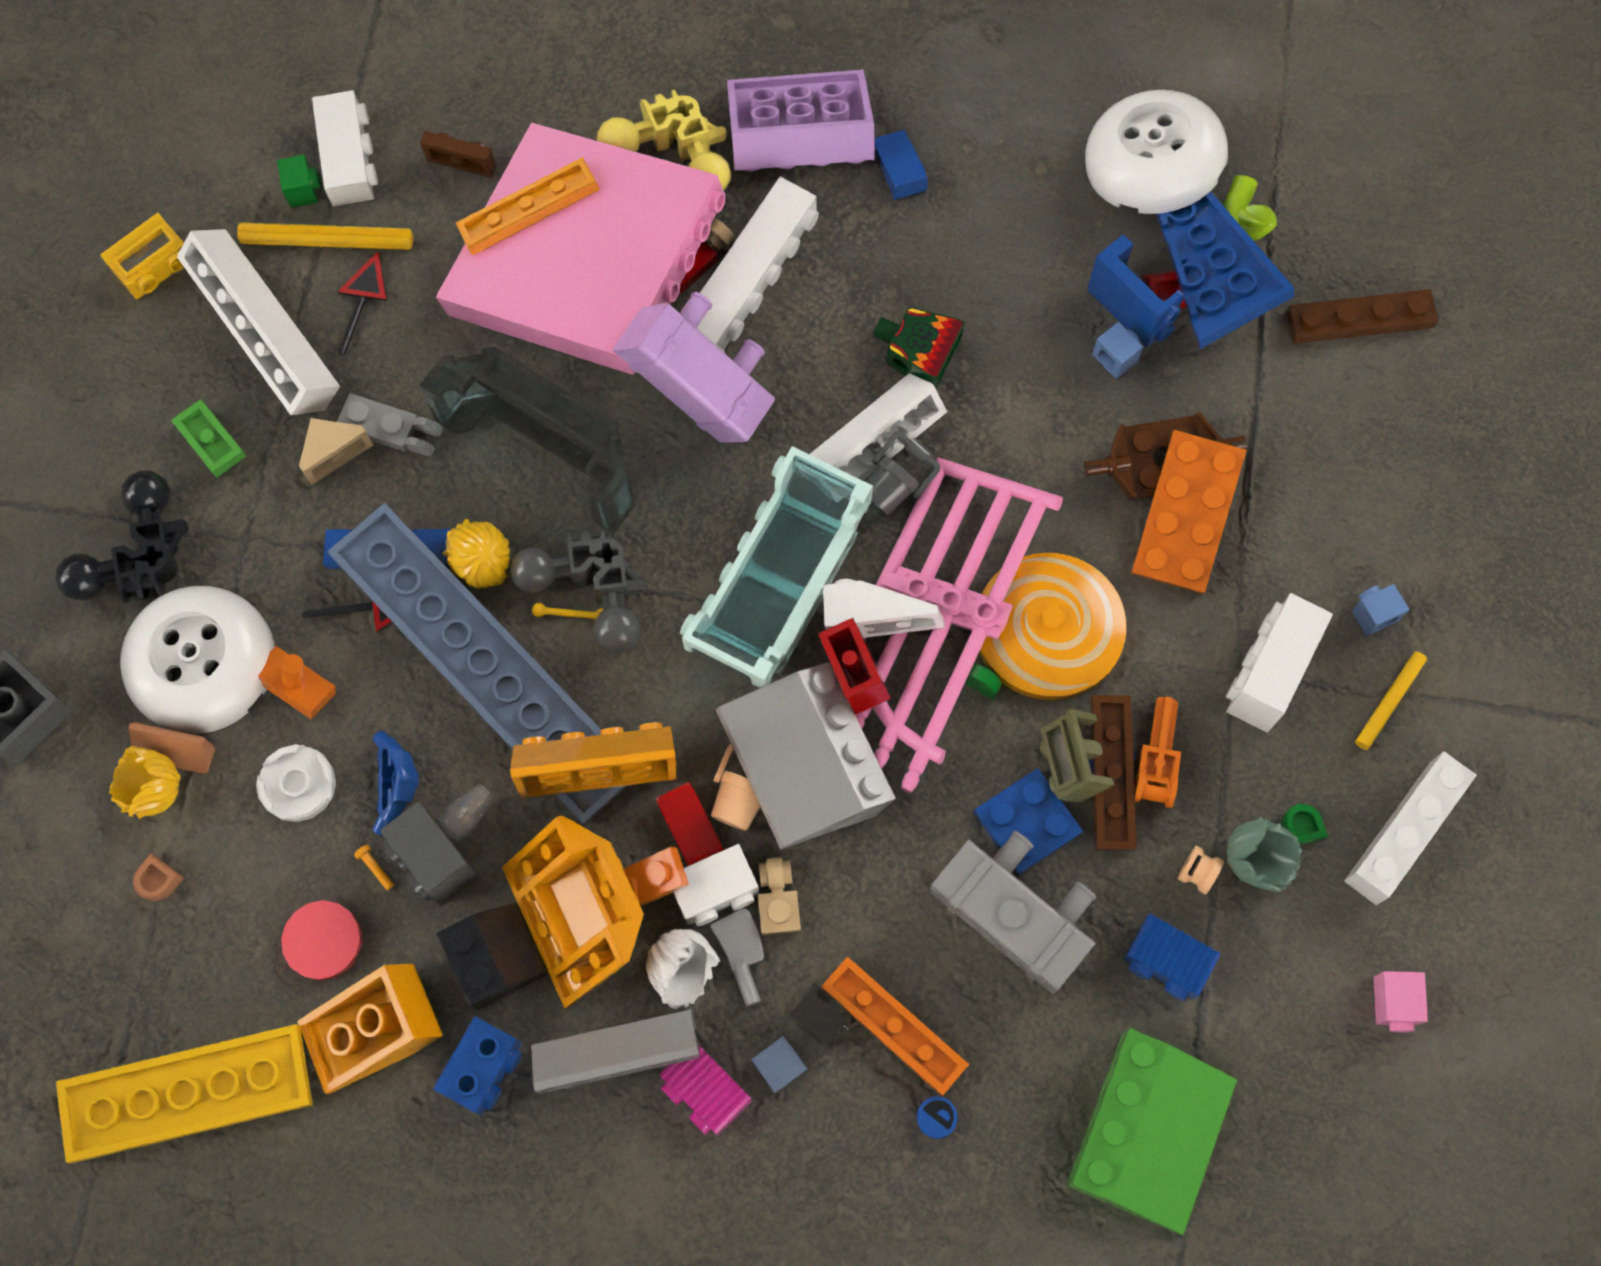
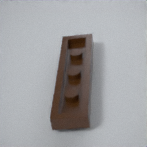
[1286,289,1438,344]
[1090,695,1137,851]

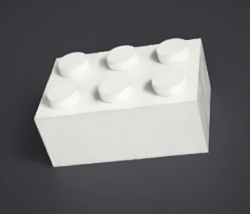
[1226,593,1333,733]

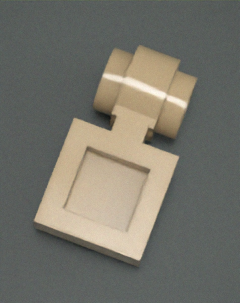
[758,857,801,936]

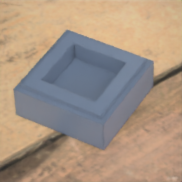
[751,1036,807,1094]

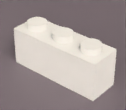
[312,90,378,206]

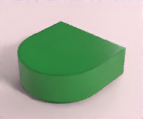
[965,663,1002,700]
[1281,804,1328,846]

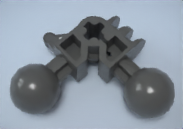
[509,527,648,654]

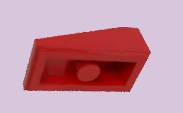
[655,782,724,866]

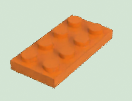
[1131,430,1247,594]

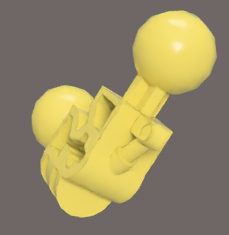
[596,90,731,191]

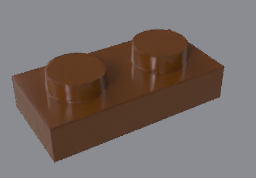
[420,131,497,178]

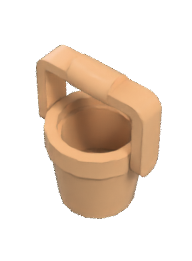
[711,744,760,831]

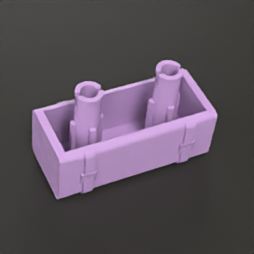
[613,292,775,443]

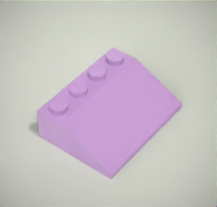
[727,70,875,172]

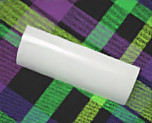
[801,373,947,502]

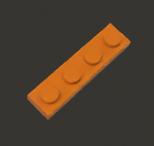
[821,956,969,1096]

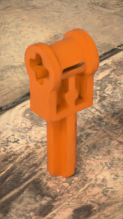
[1134,696,1181,809]

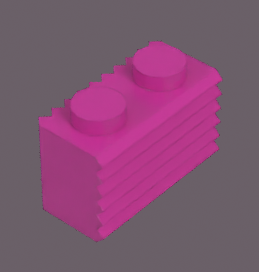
[659,1044,752,1136]

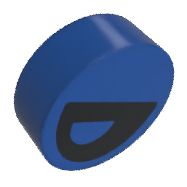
[916,1096,958,1139]

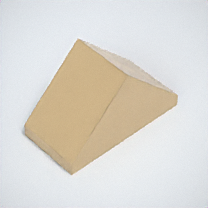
[299,418,373,485]

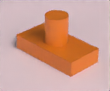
[258,646,336,719]

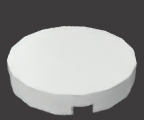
[256,744,336,822]

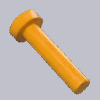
[354,844,395,890]

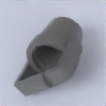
[866,432,940,516]

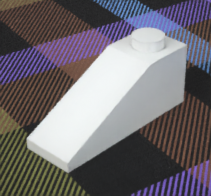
[823,579,945,638]

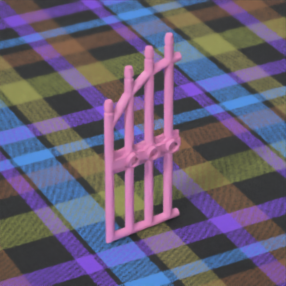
[834,457,1063,793]

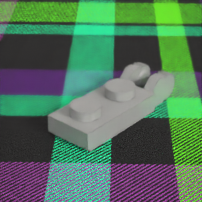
[337,393,443,457]

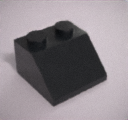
[436,903,549,1011]

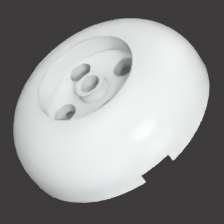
[1085,90,1228,214]
[120,586,275,734]

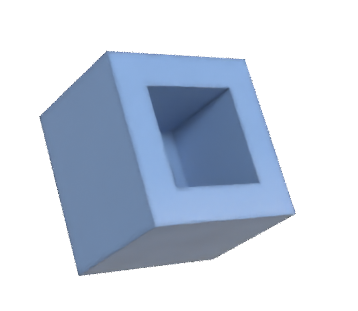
[1092,322,1143,379]
[1351,584,1409,637]

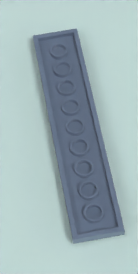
[327,503,627,826]

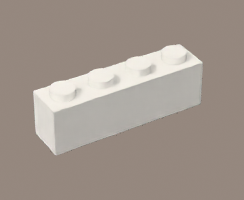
[1344,751,1477,905]

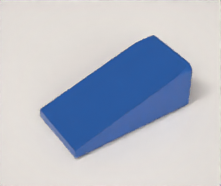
[874,130,928,200]

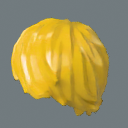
[442,519,511,589]
[108,746,181,819]

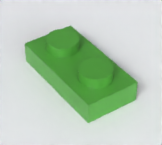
[171,399,246,478]

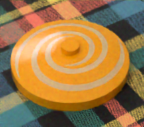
[979,553,1126,701]

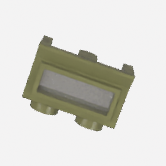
[1040,709,1114,803]

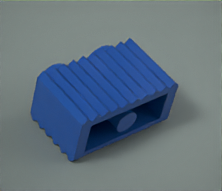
[1123,913,1221,1001]

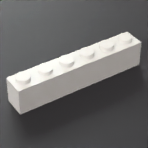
[697,177,819,353]
[177,229,340,415]

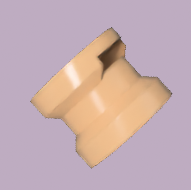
[1177,845,1224,895]

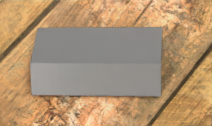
[531,1009,701,1094]

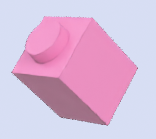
[1373,971,1428,1033]

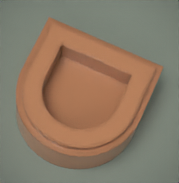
[133,853,184,902]

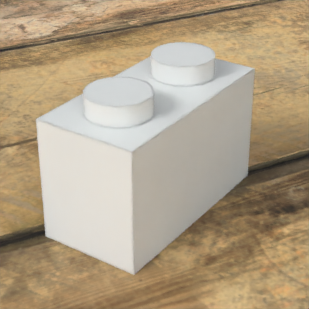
[673,844,759,927]

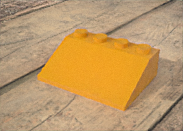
[510,722,677,799]

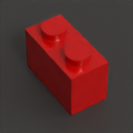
[818,617,891,715]

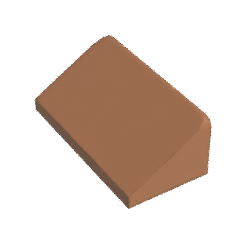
[128,722,215,774]

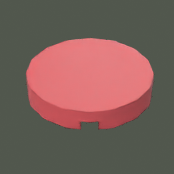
[281,900,363,981]

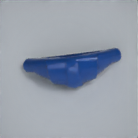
[373,731,420,836]

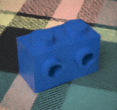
[433,1016,523,1115]

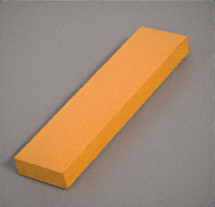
[456,157,600,256]

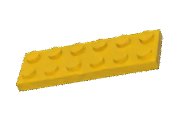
[56,1024,313,1164]

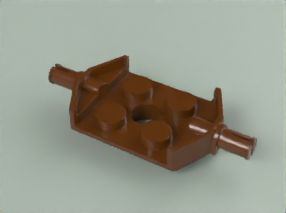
[1084,412,1247,500]

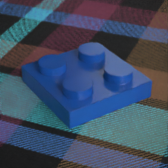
[973,768,1083,876]

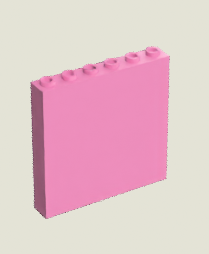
[436,123,725,375]

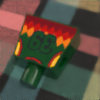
[873,307,965,390]

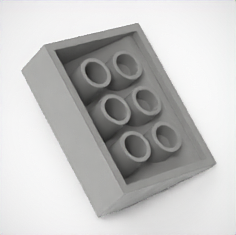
[716,662,896,849]

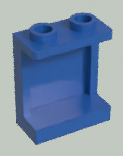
[1087,234,1184,348]

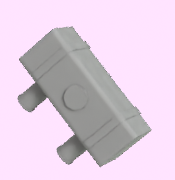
[930,830,1096,995]

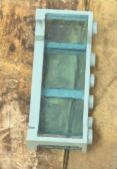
[680,446,873,688]

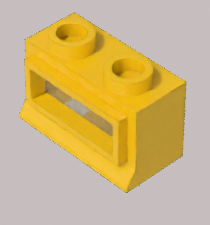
[100,213,184,300]

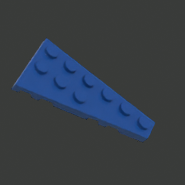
[1156,148,1295,349]

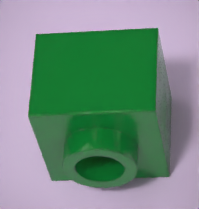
[277,154,321,208]

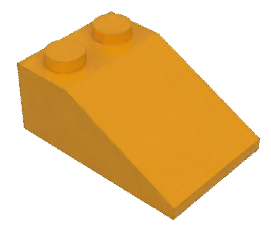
[297,963,443,1094]

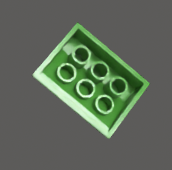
[1066,1028,1237,1235]

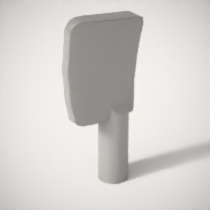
[710,908,764,1007]

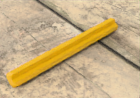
[237,223,413,250]

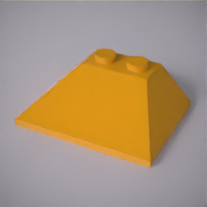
[502,815,644,1009]

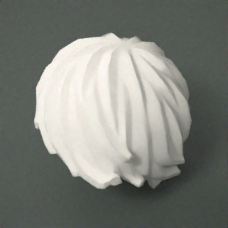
[646,929,720,1009]

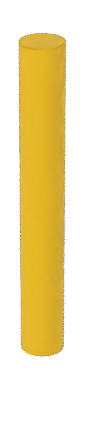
[1355,651,1427,750]

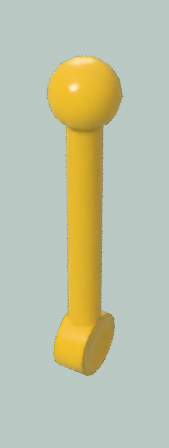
[532,603,603,619]

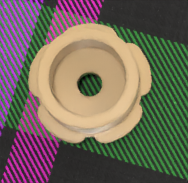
[705,219,735,252]

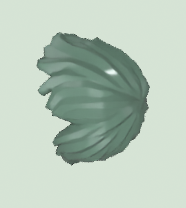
[1226,817,1302,892]

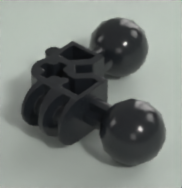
[55,470,189,603]

